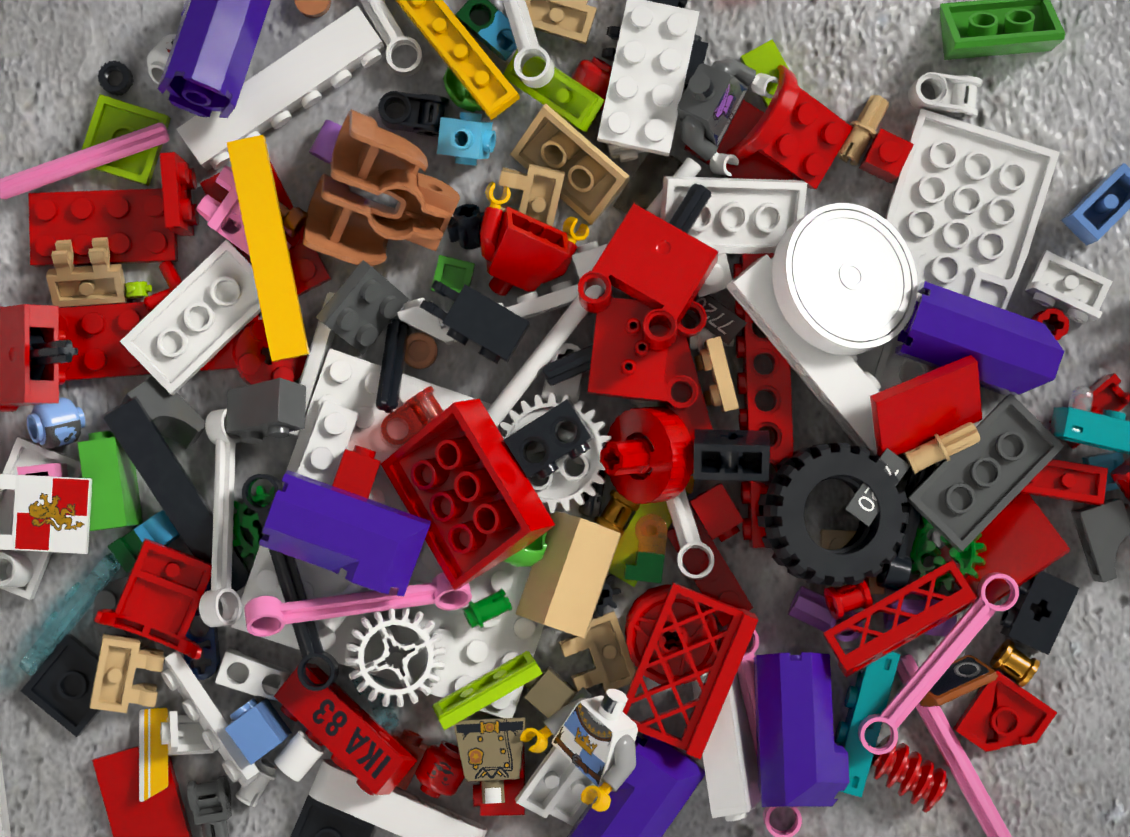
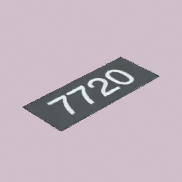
[686,294,747,345]
[845,448,910,527]

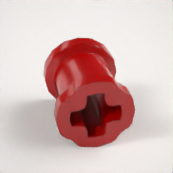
[1031,308,1069,340]
[824,580,873,620]

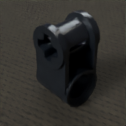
[378,91,450,137]

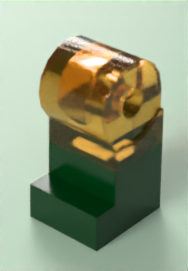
[623,514,667,584]

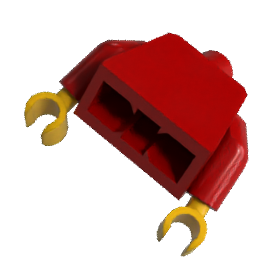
[480,182,589,296]

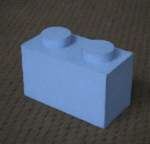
[1061,163,1130,246]
[225,698,292,765]

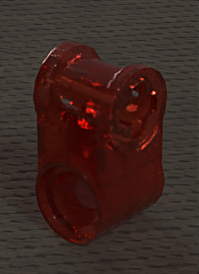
[380,386,444,448]

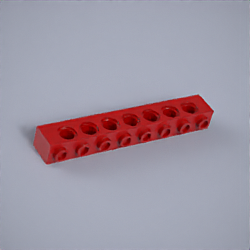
[733,253,794,548]

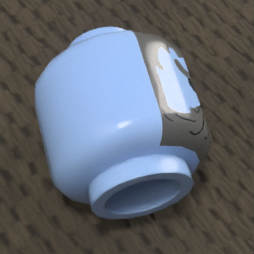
[27,397,85,449]

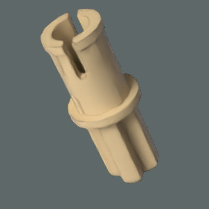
[837,95,889,166]
[904,422,980,474]

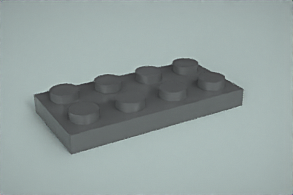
[907,394,1064,552]

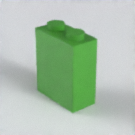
[77,431,143,531]

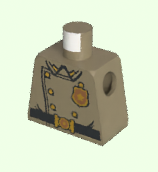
[454,717,526,804]

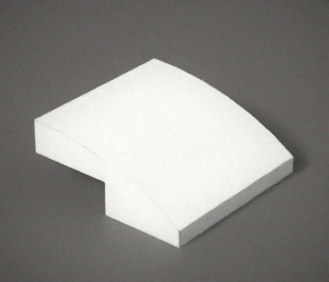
[515,746,596,826]

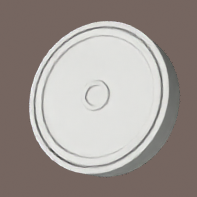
[772,203,918,355]

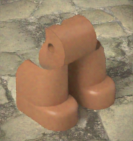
[303,109,460,266]

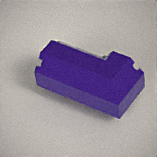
[157,0,271,118]
[895,281,1064,396]
[259,470,431,597]
[753,652,850,807]
[567,733,705,837]

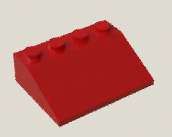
[381,398,555,590]

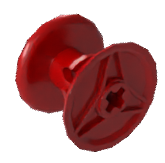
[625,584,720,686]

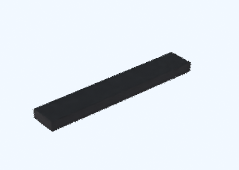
[103,396,250,591]

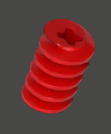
[870,735,948,813]

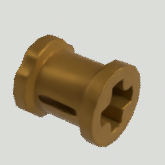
[594,489,640,537]
[990,639,1040,687]

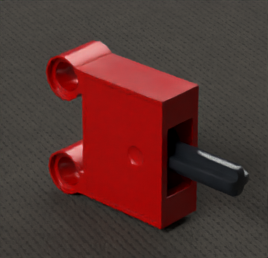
[578,183,719,350]
[0,304,78,412]

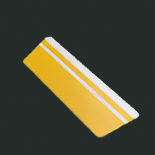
[139,708,168,802]

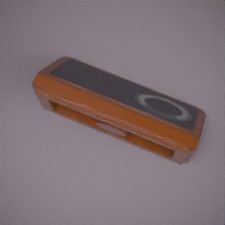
[919,655,998,707]

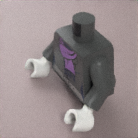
[677,58,779,176]

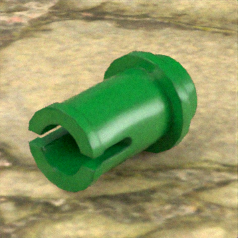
[462,588,512,629]

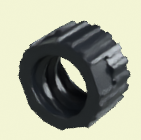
[98,60,134,96]

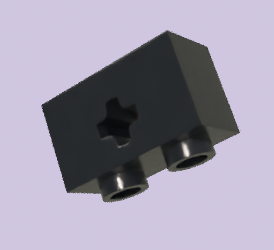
[693,429,770,481]
[1000,570,1079,655]

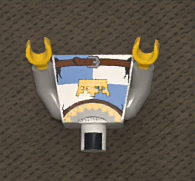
[520,689,638,812]

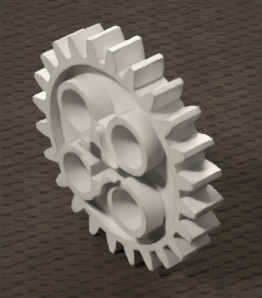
[500,393,611,513]

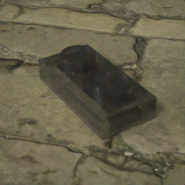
[613,152,683,216]

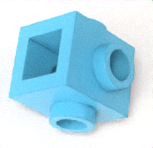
[437,112,496,165]

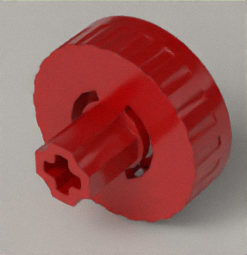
[600,406,694,504]

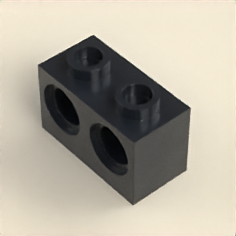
[504,399,594,480]

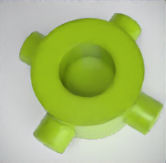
[125,281,152,299]

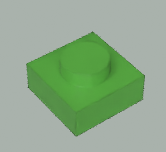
[431,255,475,293]

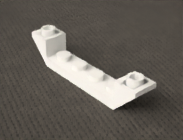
[397,241,607,345]

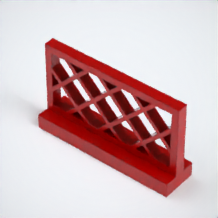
[622,582,758,759]

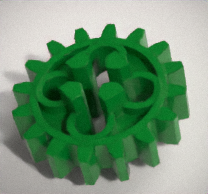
[910,517,986,593]

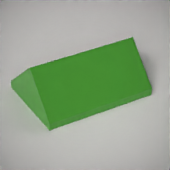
[940,0,1065,60]

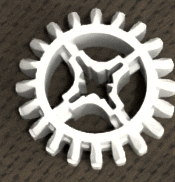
[345,607,446,707]

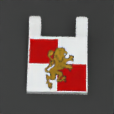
[0,474,92,554]

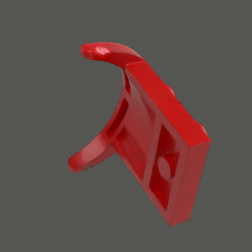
[726,64,853,189]
[94,538,212,659]

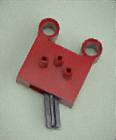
[542,296,707,410]

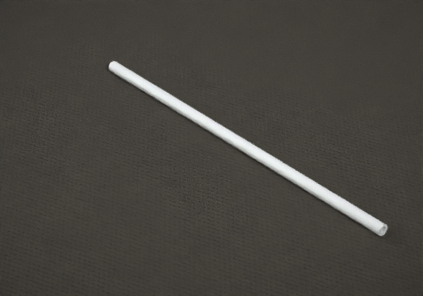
[321,157,702,631]

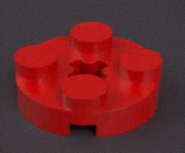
[232,319,307,385]

